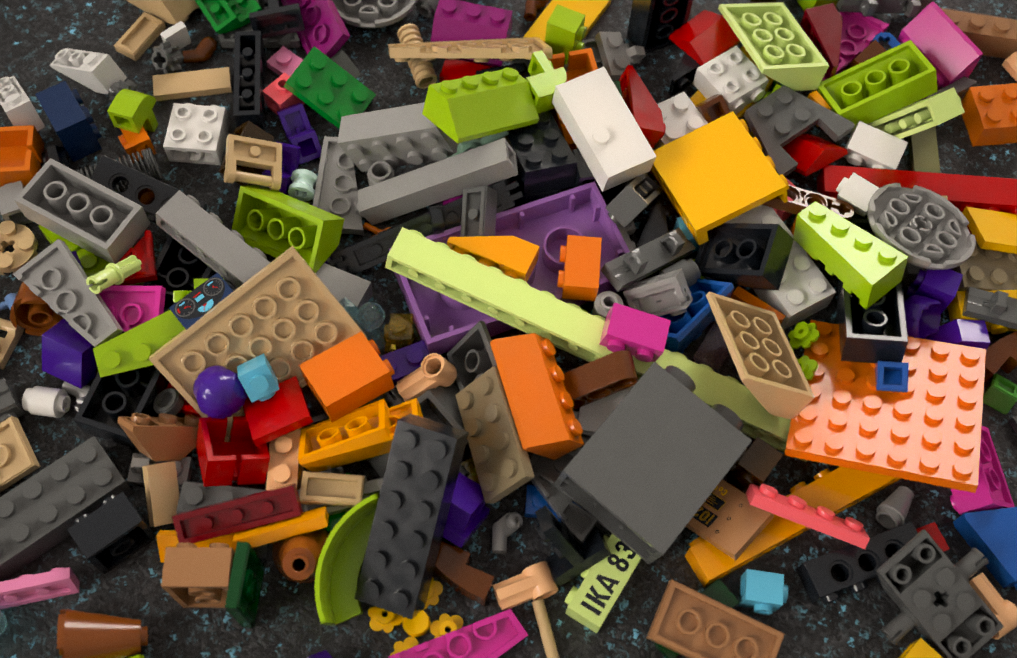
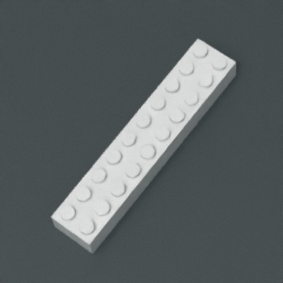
[652,92,836,330]

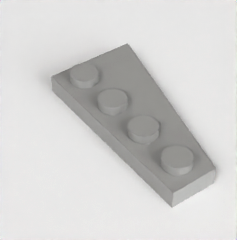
[313,136,364,235]
[13,239,123,347]

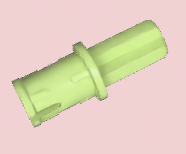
[86,255,142,294]

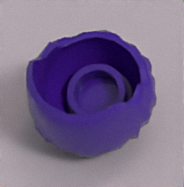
[904,295,942,339]
[193,365,248,419]

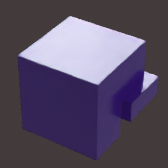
[42,319,98,389]
[443,473,490,548]

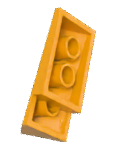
[298,398,424,472]

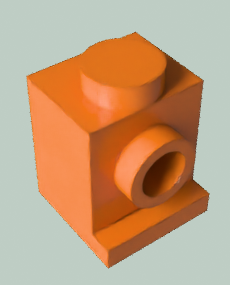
[118,127,156,164]

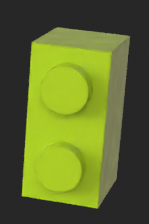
[545,4,587,64]

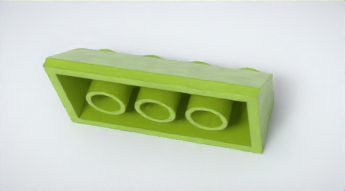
[817,40,938,128]
[422,67,539,144]
[232,185,344,273]

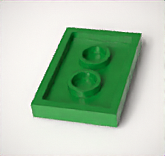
[283,46,376,129]

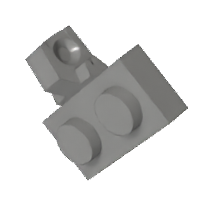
[595,31,646,80]

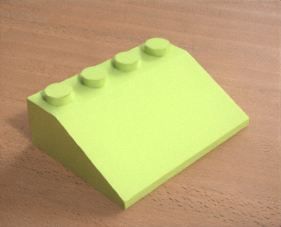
[718,2,829,91]

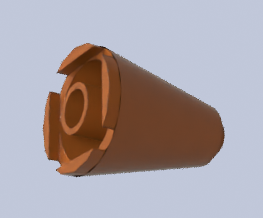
[10,282,64,336]
[272,528,329,583]
[57,609,148,658]

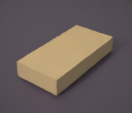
[114,12,166,61]
[142,461,180,527]
[299,471,365,508]

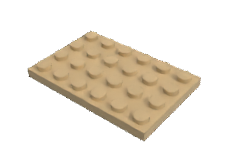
[149,246,367,442]

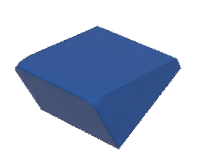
[875,361,909,393]

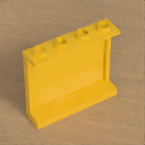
[651,111,789,245]

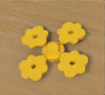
[368,577,463,656]

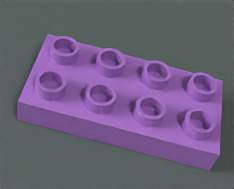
[389,181,630,354]

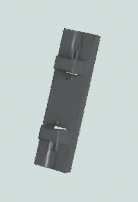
[836,0,933,18]
[601,228,695,292]
[962,287,1017,330]

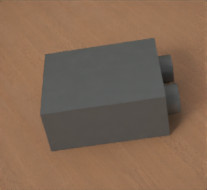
[554,362,752,564]

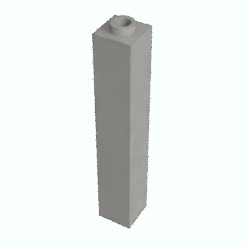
[356,138,518,225]

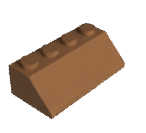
[939,7,1017,59]

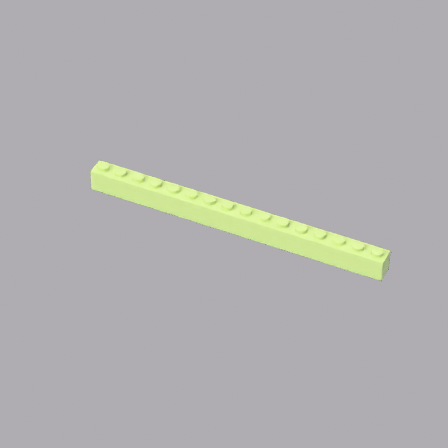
[385,227,808,462]

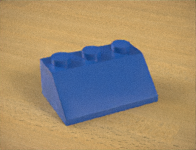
[660,279,734,354]

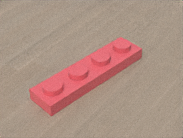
[746,484,870,549]

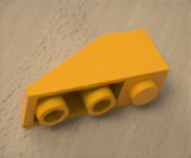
[447,236,540,282]

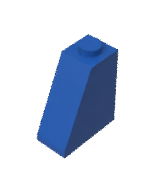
[953,507,1017,591]

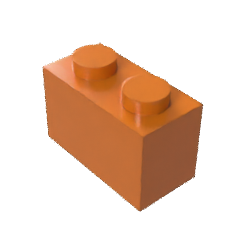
[557,235,602,301]

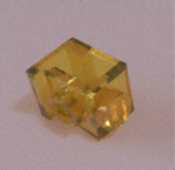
[384,313,414,353]

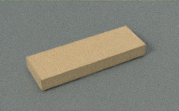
[153,67,232,101]

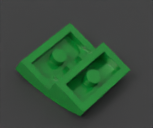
[195,0,263,35]

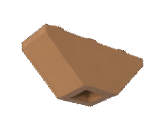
[117,413,200,461]

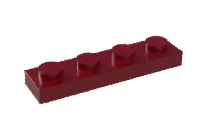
[172,483,303,543]

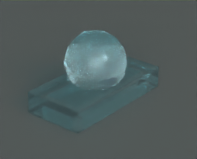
[339,297,385,350]

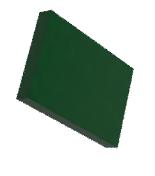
[225,542,265,628]

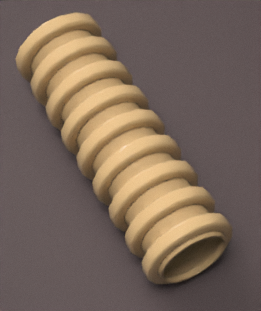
[397,23,437,89]

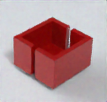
[196,416,270,487]

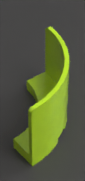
[315,494,379,626]

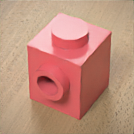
[262,72,304,115]

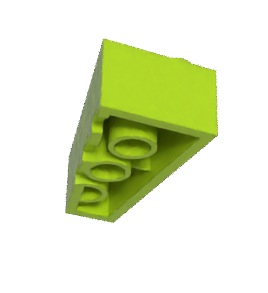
[793,201,908,310]

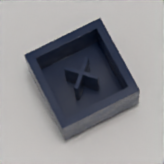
[35,81,102,162]

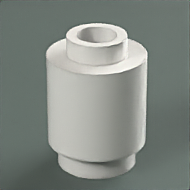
[22,386,71,418]

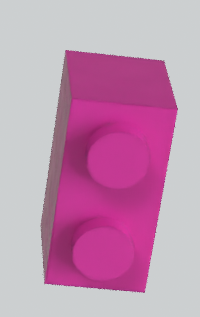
[599,302,671,362]

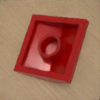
[669,10,740,66]
[782,134,848,176]

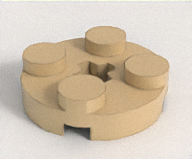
[0,220,39,275]

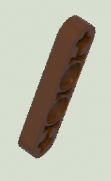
[761,185,854,221]

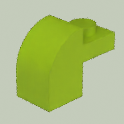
[526,50,567,114]
[107,89,158,134]

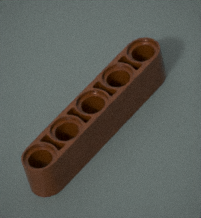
[563,350,638,410]

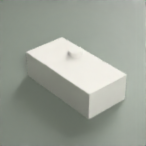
[552,67,657,192]

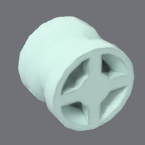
[288,169,317,201]

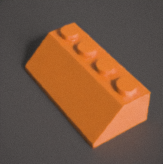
[490,333,584,460]

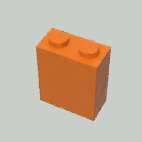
[299,331,395,422]

